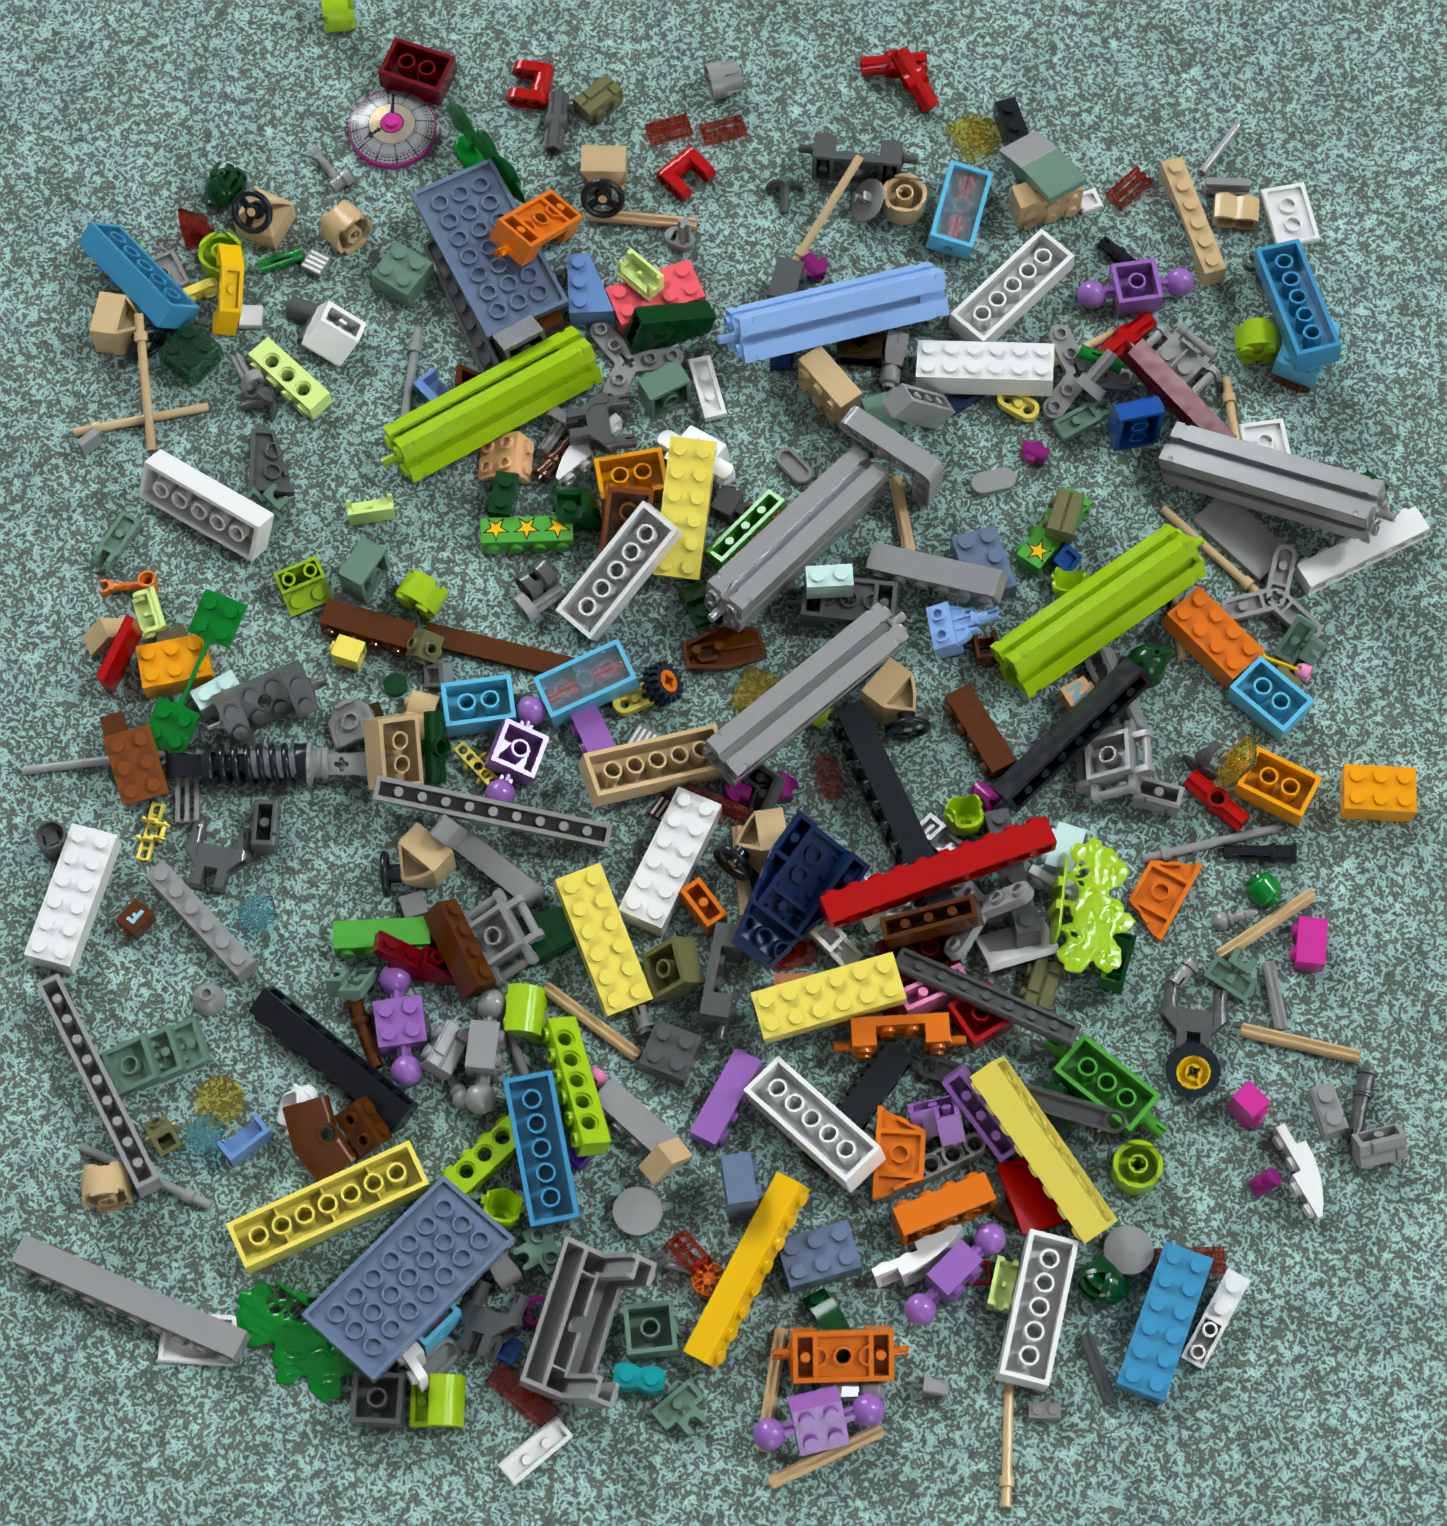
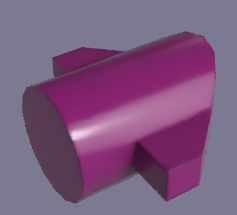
[800,252,827,283]
[1019,440,1050,466]
[776,771,799,804]
[723,779,753,806]
[970,781,1002,811]
[1248,1167,1281,1199]

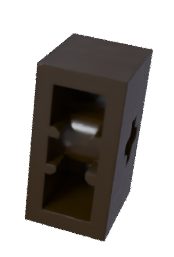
[836,332,883,368]

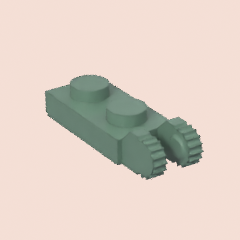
[1051,396,1111,443]
[90,511,143,574]

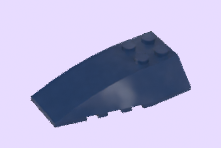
[731,810,871,971]

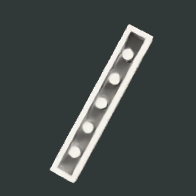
[1294,506,1430,596]

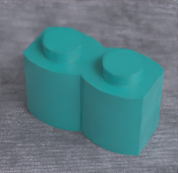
[613,1362,666,1397]

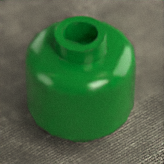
[1246,871,1282,907]

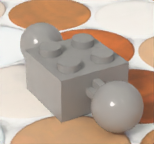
[465,989,507,1114]

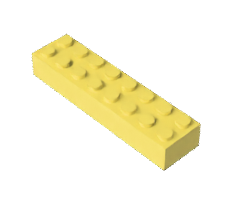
[970,1056,1118,1244]
[226,1140,430,1275]

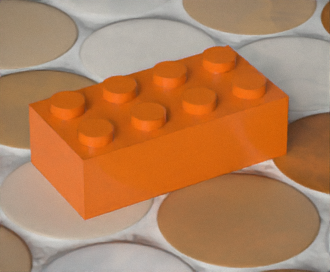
[1161,586,1265,690]
[891,1171,997,1248]

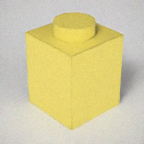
[329,634,367,671]

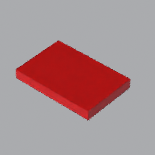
[96,615,143,694]
[996,1157,1068,1237]

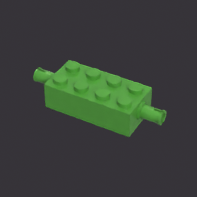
[1043,1034,1169,1140]

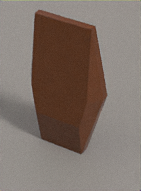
[681,627,767,671]

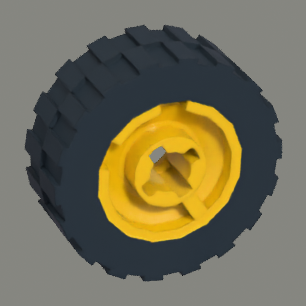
[1165,1042,1221,1099]

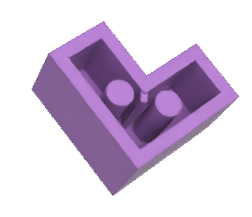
[908,1095,966,1146]

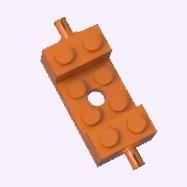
[489,189,584,266]
[834,1012,967,1061]
[772,1325,909,1384]

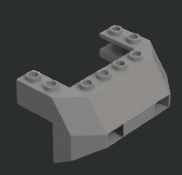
[519,1235,657,1409]

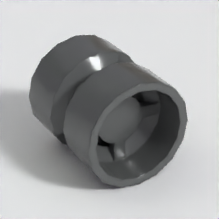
[514,558,559,601]
[35,820,67,860]

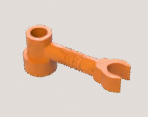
[98,570,159,597]

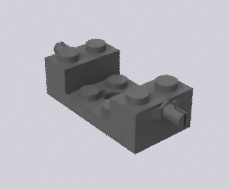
[798,133,918,186]
[786,577,912,628]
[206,660,328,744]
[699,915,747,1042]

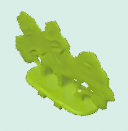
[1046,837,1136,974]

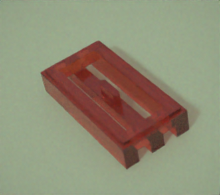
[644,113,693,146]
[699,115,747,146]
[1106,166,1153,210]
[665,1229,713,1277]

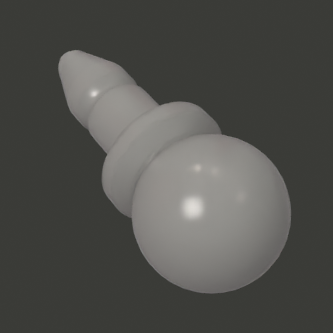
[1212,909,1258,931]
[446,1073,467,1109]

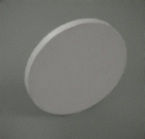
[851,178,884,222]
[613,1187,663,1236]
[1103,1226,1154,1275]

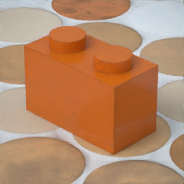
[680,877,727,936]

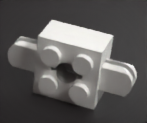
[658,425,736,486]

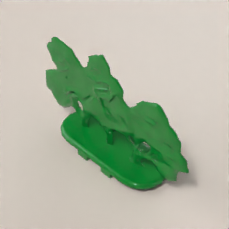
[446,102,525,204]
[235,1279,360,1402]

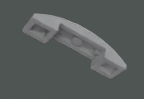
[920,813,989,882]

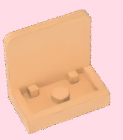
[478,431,534,484]

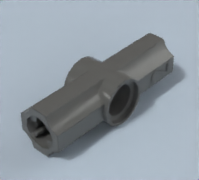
[543,89,570,156]

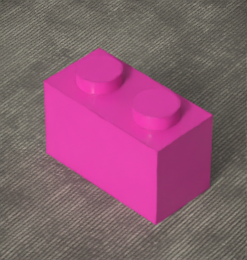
[1289,916,1328,972]
[1226,1080,1271,1131]

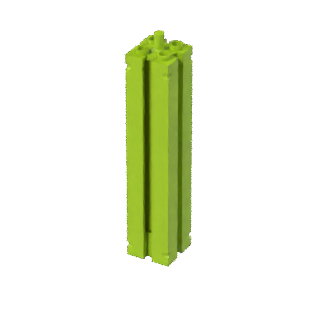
[380,325,604,483]
[989,524,1207,698]

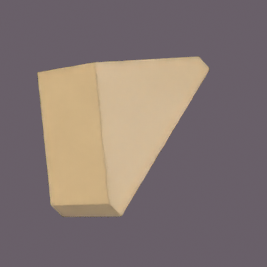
[82,618,124,657]
[638,1137,693,1186]

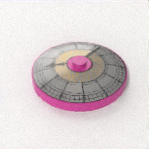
[349,90,437,169]

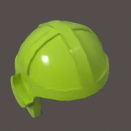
[1050,567,1090,599]
[943,794,984,836]
[480,1188,525,1230]

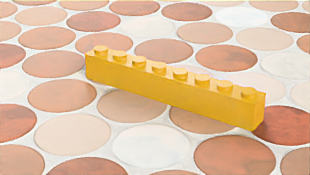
[683,1172,810,1369]

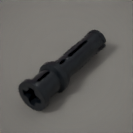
[1223,842,1297,864]

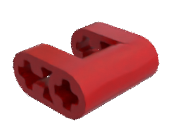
[506,59,555,110]
[655,146,716,202]

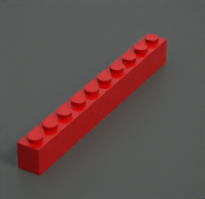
[819,816,1057,931]

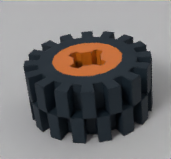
[641,661,684,707]

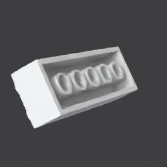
[949,228,1075,342]
[916,340,1055,397]
[138,449,274,562]
[556,501,684,641]
[618,786,722,937]
[24,823,122,975]
[743,1056,886,1193]
[995,1229,1079,1392]

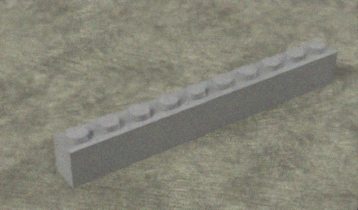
[371,775,613,849]
[36,973,163,1198]
[11,1234,251,1364]

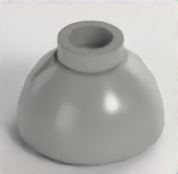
[192,983,226,1016]

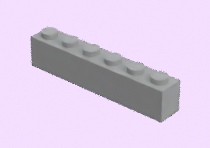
[865,542,1008,605]
[145,860,259,984]

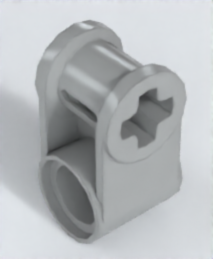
[488,1253,523,1292]

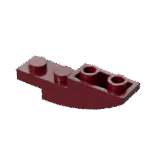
[372,930,456,986]

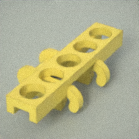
[453,741,499,786]
[136,801,170,862]

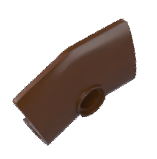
[282,1095,358,1182]

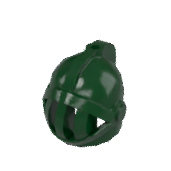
[202,162,248,207]
[1127,644,1173,689]
[1075,1254,1131,1305]

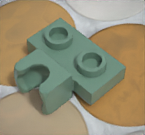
[244,483,291,536]
[1273,613,1327,666]
[1204,946,1258,1002]
[325,967,379,1001]
[510,1227,561,1278]
[650,1379,708,1438]

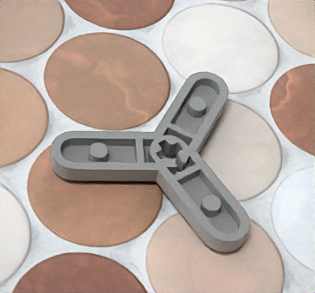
[590,321,684,413]
[1042,324,1136,421]
[1220,544,1322,638]
[944,880,1034,961]

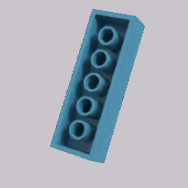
[77,222,201,330]
[1254,238,1342,371]
[503,1070,581,1229]
[1114,1241,1213,1405]

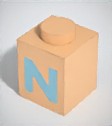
[1058,676,1095,712]

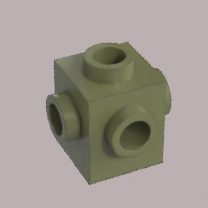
[406,629,445,666]
[143,1114,183,1157]

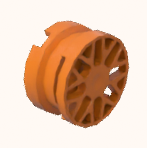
[691,1261,724,1300]

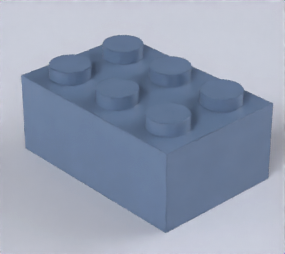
[950,525,1017,608]
[721,1151,762,1223]
[777,1220,862,1294]

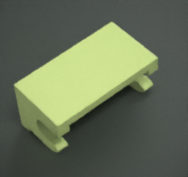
[616,248,664,302]
[346,493,396,526]
[132,585,167,642]
[986,1255,1019,1315]

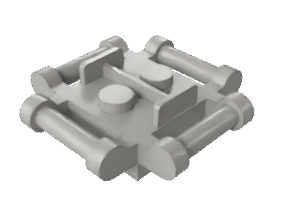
[1131,323,1221,395]
[1075,719,1156,805]
[463,888,545,987]

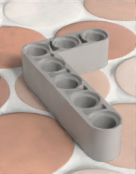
[839,406,944,507]
[430,814,546,909]
[865,1132,986,1203]

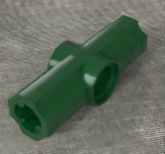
[420,711,451,783]

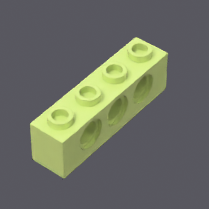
[248,337,332,420]

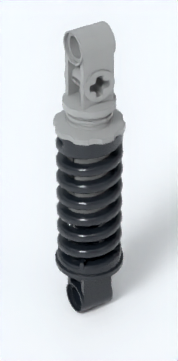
[165,741,367,787]

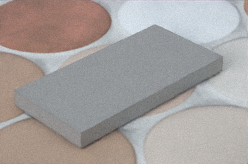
[1192,498,1284,583]

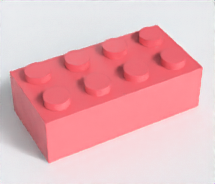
[605,259,706,337]

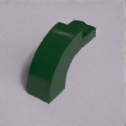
[1097,933,1137,994]
[802,1288,851,1363]

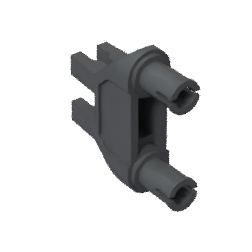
[566,392,636,454]
[183,820,252,895]
[1159,984,1230,1051]
[458,1279,531,1362]

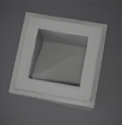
[423,662,454,687]
[922,1373,949,1400]

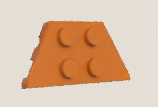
[1128,860,1203,943]
[872,1105,926,1201]

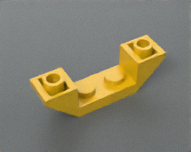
[212,244,245,336]

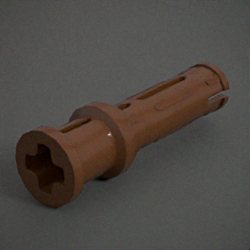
[532,425,583,484]
[343,997,385,1069]

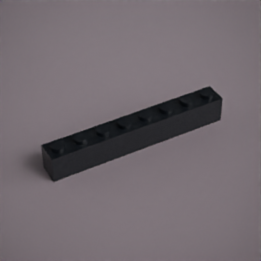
[991,657,1152,813]
[249,986,419,1132]

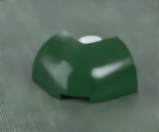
[550,486,602,531]
[678,581,723,630]

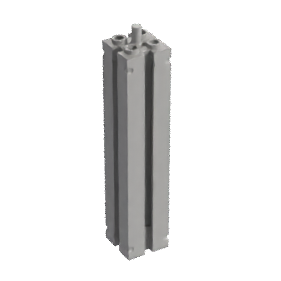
[1158,421,1396,544]
[704,444,889,633]
[702,602,909,788]

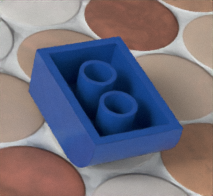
[1107,396,1165,452]

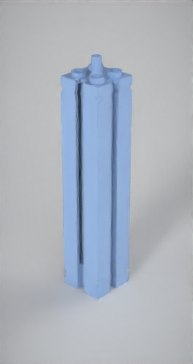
[716,261,950,364]

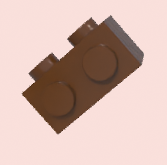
[334,1096,393,1158]

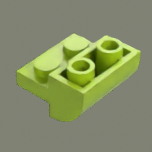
[273,556,334,617]
[503,983,547,1044]
[409,1373,466,1428]

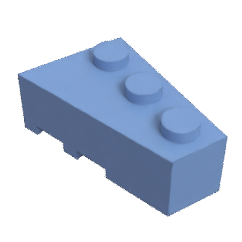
[567,253,615,326]

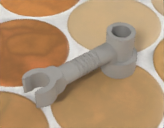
[307,144,355,193]

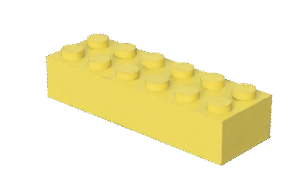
[653,436,718,582]
[553,863,653,1018]
[751,952,907,1044]

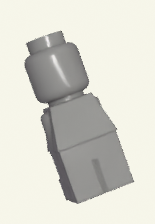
[879,329,909,392]
[819,1381,886,1402]

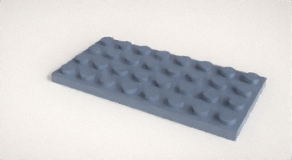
[410,158,569,341]
[301,1175,516,1383]

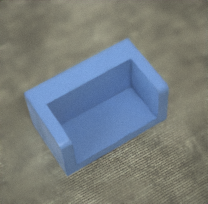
[413,367,450,404]
[216,1113,273,1168]

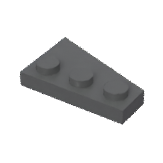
[248,428,295,496]

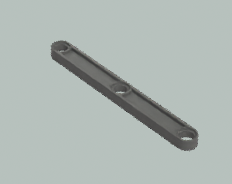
[917,1055,1128,1133]

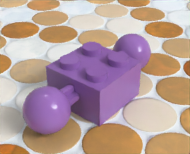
[1077,258,1194,316]
[483,696,549,803]
[373,965,429,1087]
[904,1223,1006,1326]
[753,1385,885,1456]

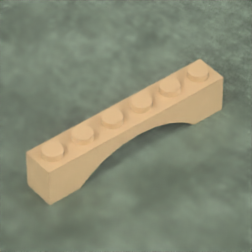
[1159,157,1226,287]

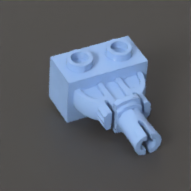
[926,601,1002,659]

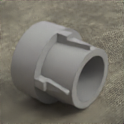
[704,60,743,101]

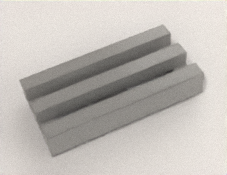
[1204,177,1251,196]
[175,777,200,825]

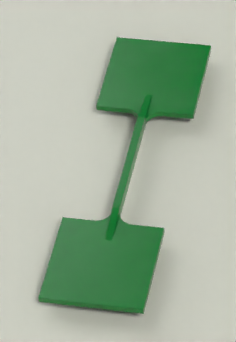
[148,589,248,753]

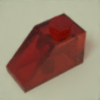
[178,208,215,250]

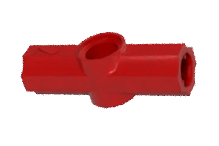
[890,46,940,113]
[860,49,928,79]
[1097,311,1157,359]
[1182,770,1250,832]

